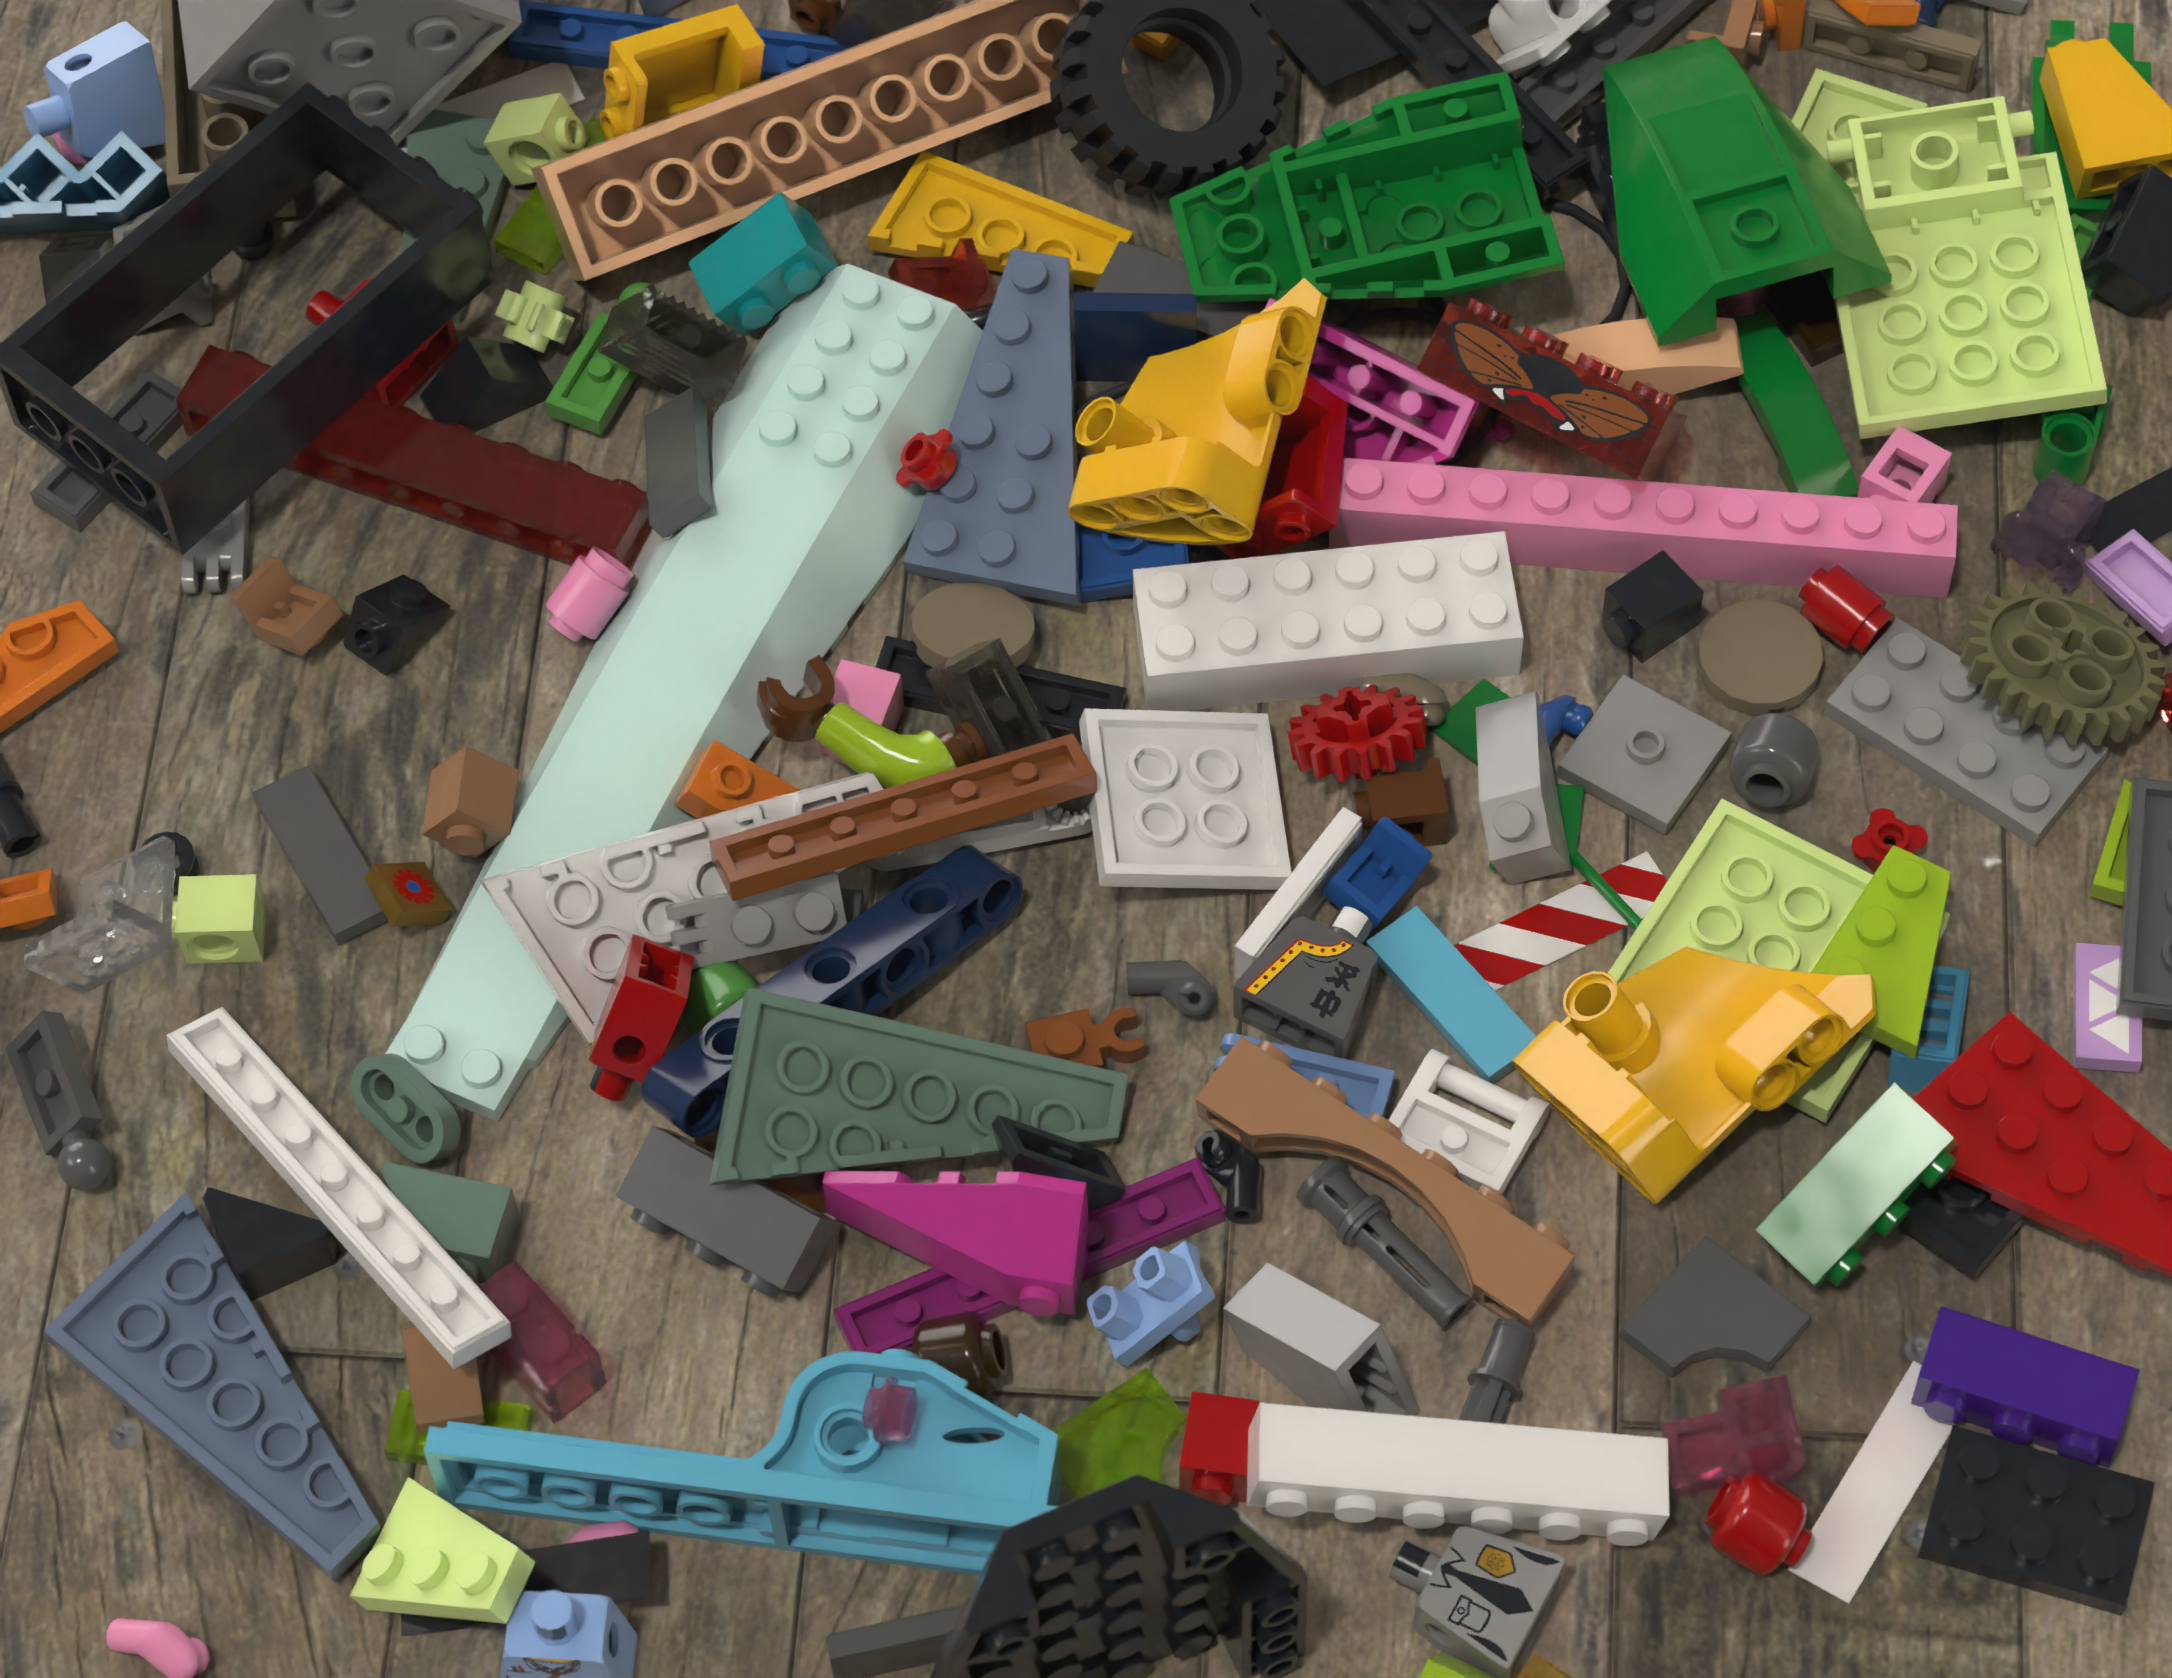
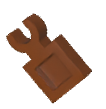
[1025,1008,1146,1068]

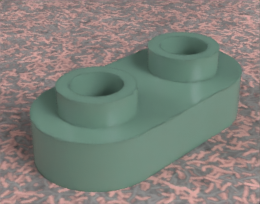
[351,1053,460,1163]

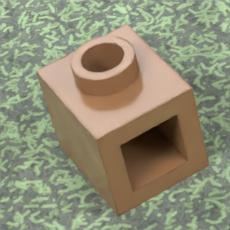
[422,746,519,858]

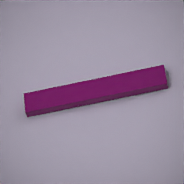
[833,1157,1226,1354]

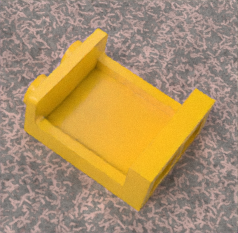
[599,4,765,140]

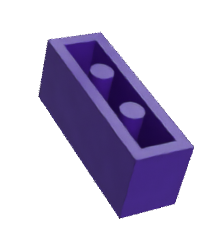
[1911,1306,2140,1468]

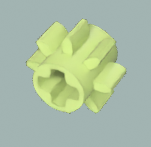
[495,280,575,353]

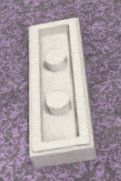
[1234,807,1363,979]

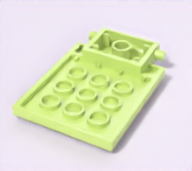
[1826,96,2107,439]

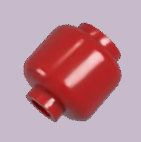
[1704,1472,1812,1575]

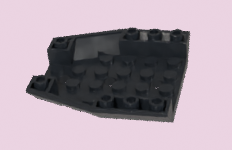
[930,1474,1308,1678]

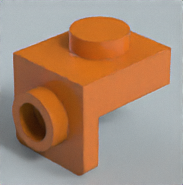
[0,867,59,930]

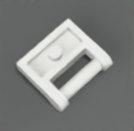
[1389,1049,1551,1195]

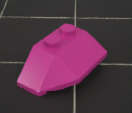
[1265,298,1480,465]

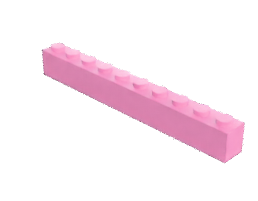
[1329,458,1958,598]

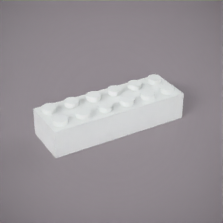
[1133,531,1524,711]

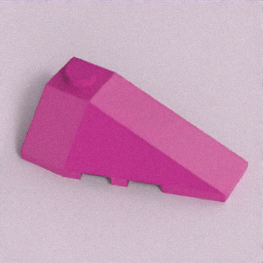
[822,1171,1090,1317]

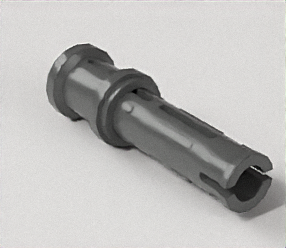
[1296,1156,1473,1330]

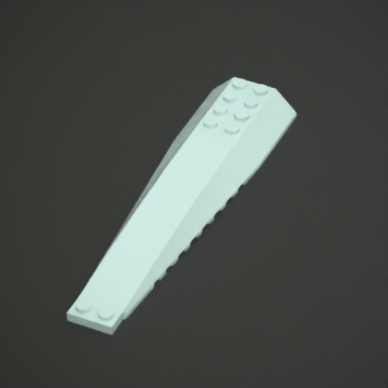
[385,264,983,1122]

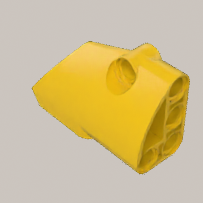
[1067,278,1327,545]
[1512,946,1876,1205]

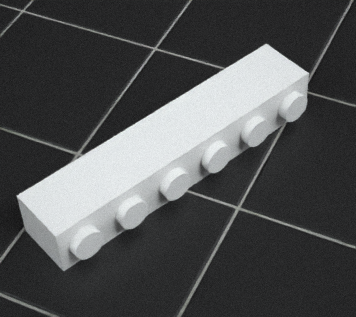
[1247,1403,1669,1546]

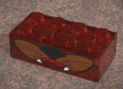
[1417,298,1688,482]

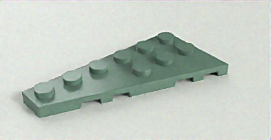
[709,988,1129,1186]

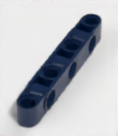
[641,845,1023,1138]

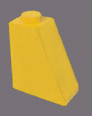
[2039,38,2172,200]

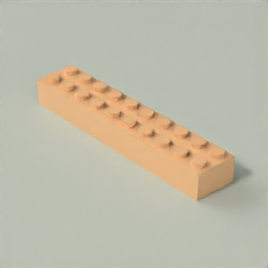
[531,0,1128,281]

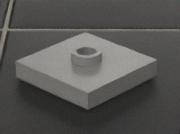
[1557,674,1732,835]

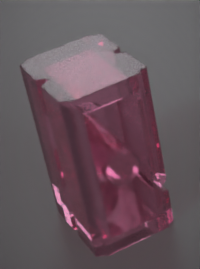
[479,1261,606,1424]

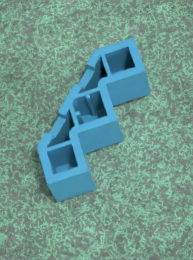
[0,130,170,233]

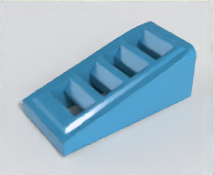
[1888,965,1970,1093]

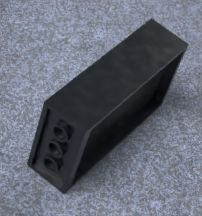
[0,82,495,555]

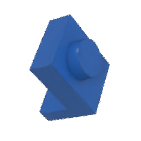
[1322,817,1433,933]

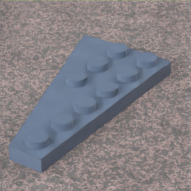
[903,248,1081,607]
[43,1191,381,1582]

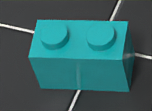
[688,192,838,336]

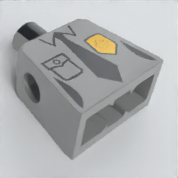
[1389,1526,1567,1678]

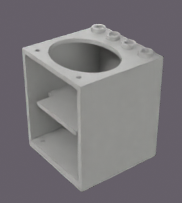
[178,0,522,145]

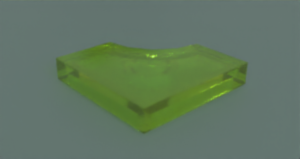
[1051,1367,1186,1500]

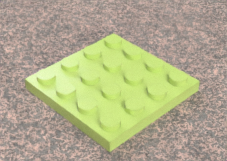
[1607,798,1950,1123]

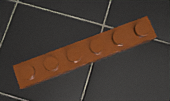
[709,733,1097,901]

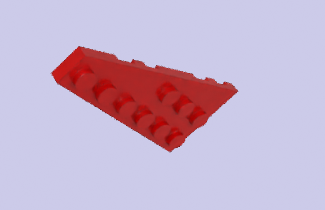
[1912,1011,2172,1278]

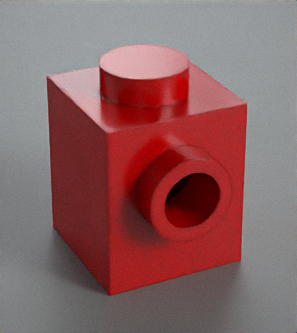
[1179,1391,1259,1505]

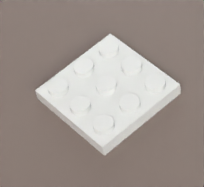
[1079,708,1291,890]

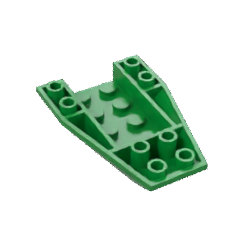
[1602,36,1892,347]

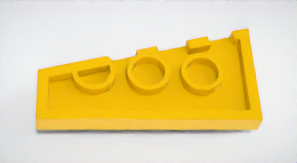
[867,151,1134,288]

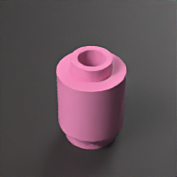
[545,547,634,642]

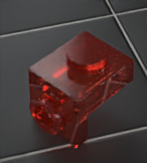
[888,238,988,310]

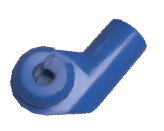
[1541,695,1593,746]

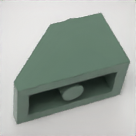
[381,1161,520,1287]

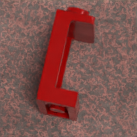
[1214,375,1348,559]

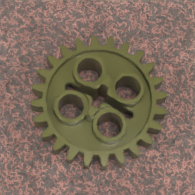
[1960,582,2167,746]

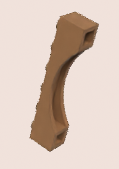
[1196,1036,1575,1330]

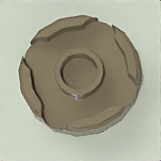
[910,583,1035,679]
[1697,599,1823,715]

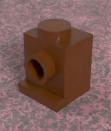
[1352,757,1449,847]

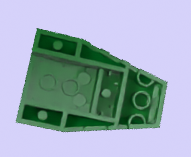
[1169,71,1565,302]

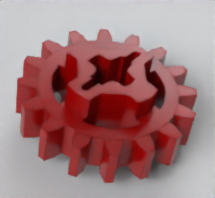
[1287,684,1427,782]

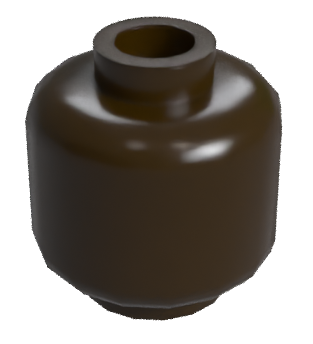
[904,1311,1007,1398]

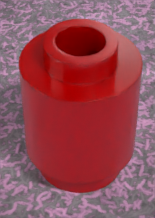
[1798,565,1895,655]

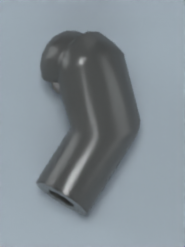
[1127,960,1215,1018]

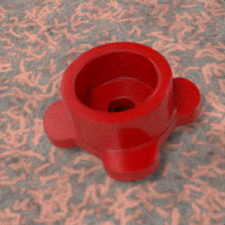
[896,429,957,490]
[1851,808,1928,872]

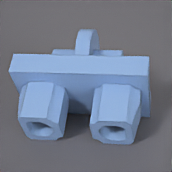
[1087,1240,1216,1367]

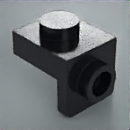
[344,574,450,675]

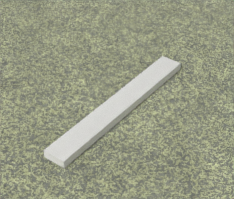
[166,1007,511,1369]

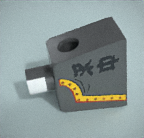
[1234,906,1378,1060]

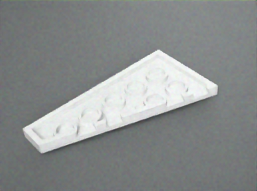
[479,772,883,1044]

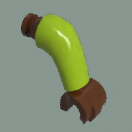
[757,655,988,789]

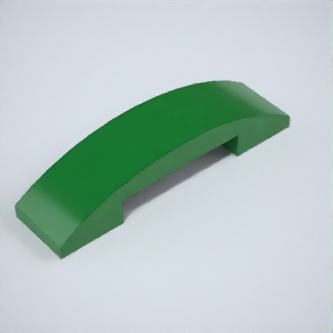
[1725,307,1859,498]

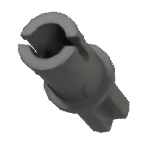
[1459,1318,1535,1424]

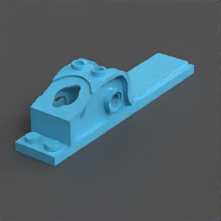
[424,1349,1062,1575]

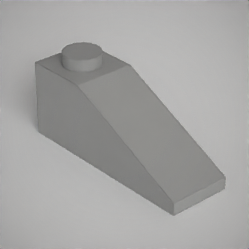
[1476,691,1572,885]

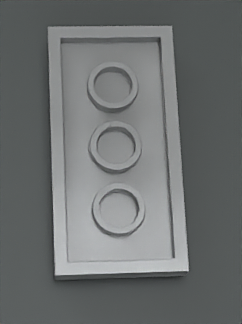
[1824,617,2109,847]

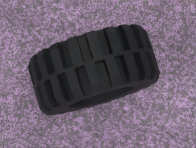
[1049,0,1288,200]

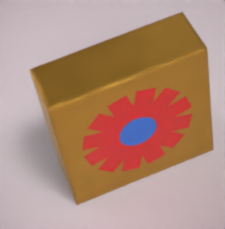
[364,862,453,927]

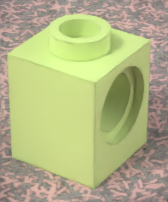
[483,92,589,186]
[166,874,267,964]

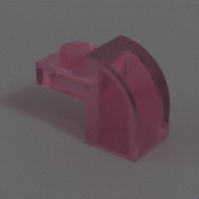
[1661,1375,1806,1497]

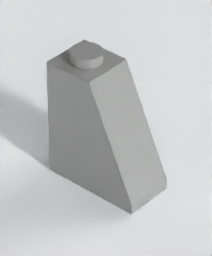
[1223,1263,1420,1416]

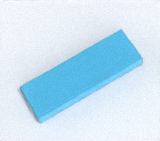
[1366,905,1536,1084]

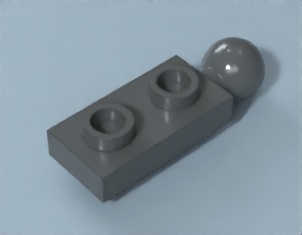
[5,1011,111,1190]

